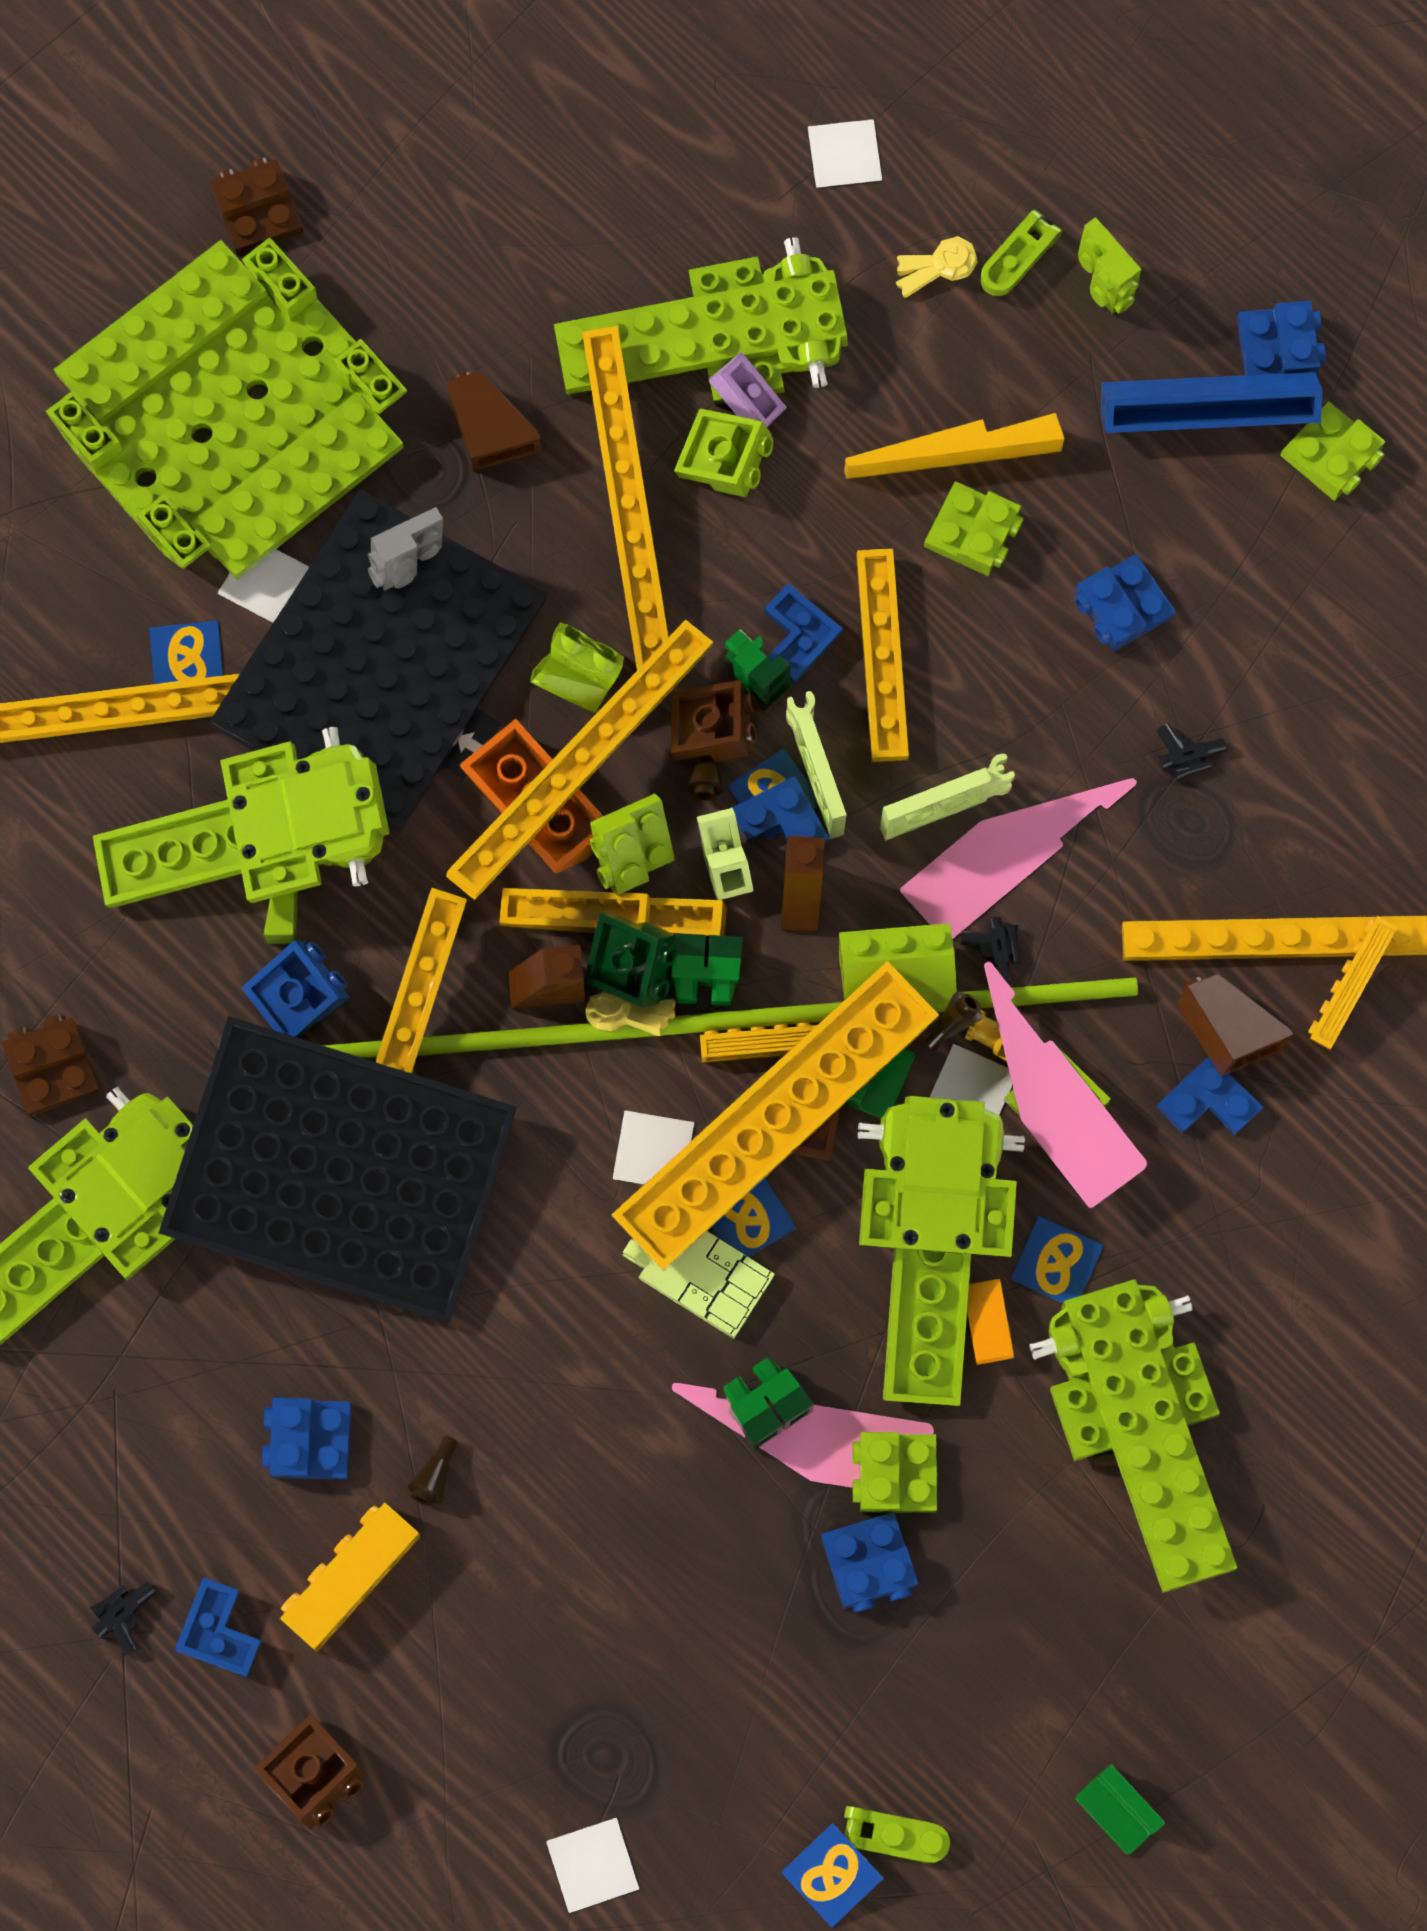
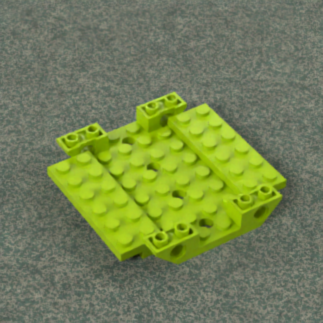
[46,237,407,580]

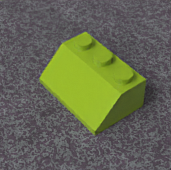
[839,923,957,1011]

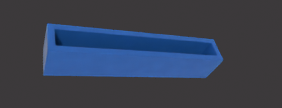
[1101,372,1322,433]

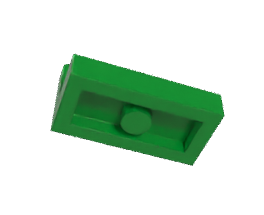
[846,1049,915,1119]
[1075,1764,1165,1855]

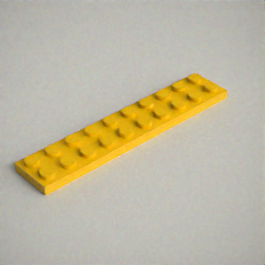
[611,961,939,1271]

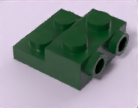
[584,911,678,1008]

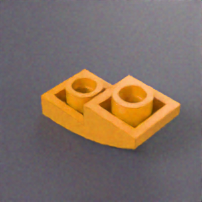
[967,1279,1014,1365]

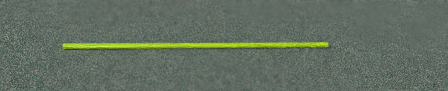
[323,977,1138,1060]

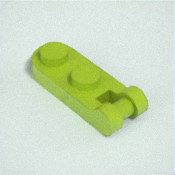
[980,209,1063,296]
[843,1806,950,1863]

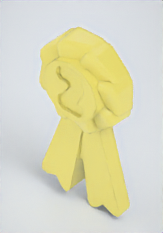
[896,236,977,298]
[586,991,675,1036]

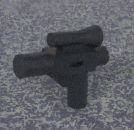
[1156,723,1227,782]
[960,917,1021,985]
[90,1581,157,1656]

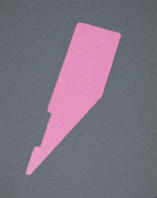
[900,778,1137,939]
[984,962,1147,1208]
[672,1383,934,1488]

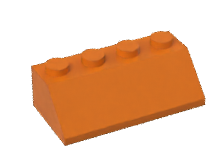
[460,719,603,874]

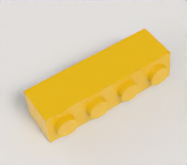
[280,1502,421,1652]

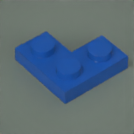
[764,583,843,685]
[732,776,829,844]
[1156,1056,1263,1135]
[175,1577,262,1678]

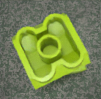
[530,622,624,714]

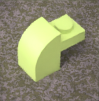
[697,808,754,900]

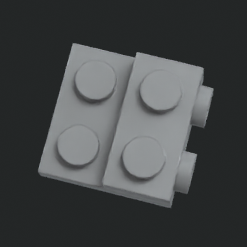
[368,507,443,591]

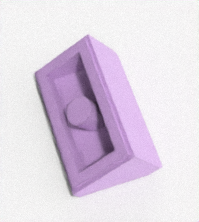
[709,352,787,427]

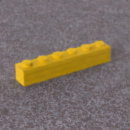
[1308,916,1398,1050]
[700,1023,817,1063]

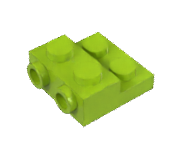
[1078,217,1142,314]
[1280,401,1386,501]
[674,408,773,497]
[924,481,1024,577]
[590,794,675,896]
[852,1432,937,1513]

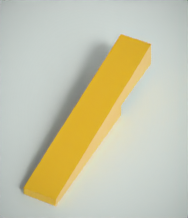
[844,413,1065,479]
[499,888,727,942]

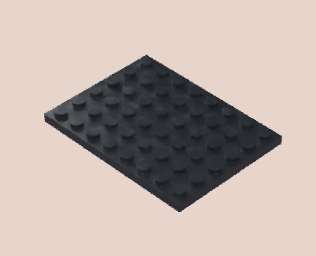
[209,489,548,833]
[158,1016,517,1324]

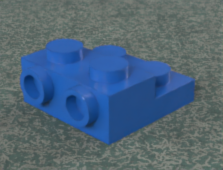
[1237,300,1326,376]
[1074,554,1176,652]
[241,940,350,1038]
[262,1398,351,1480]
[821,1512,918,1613]

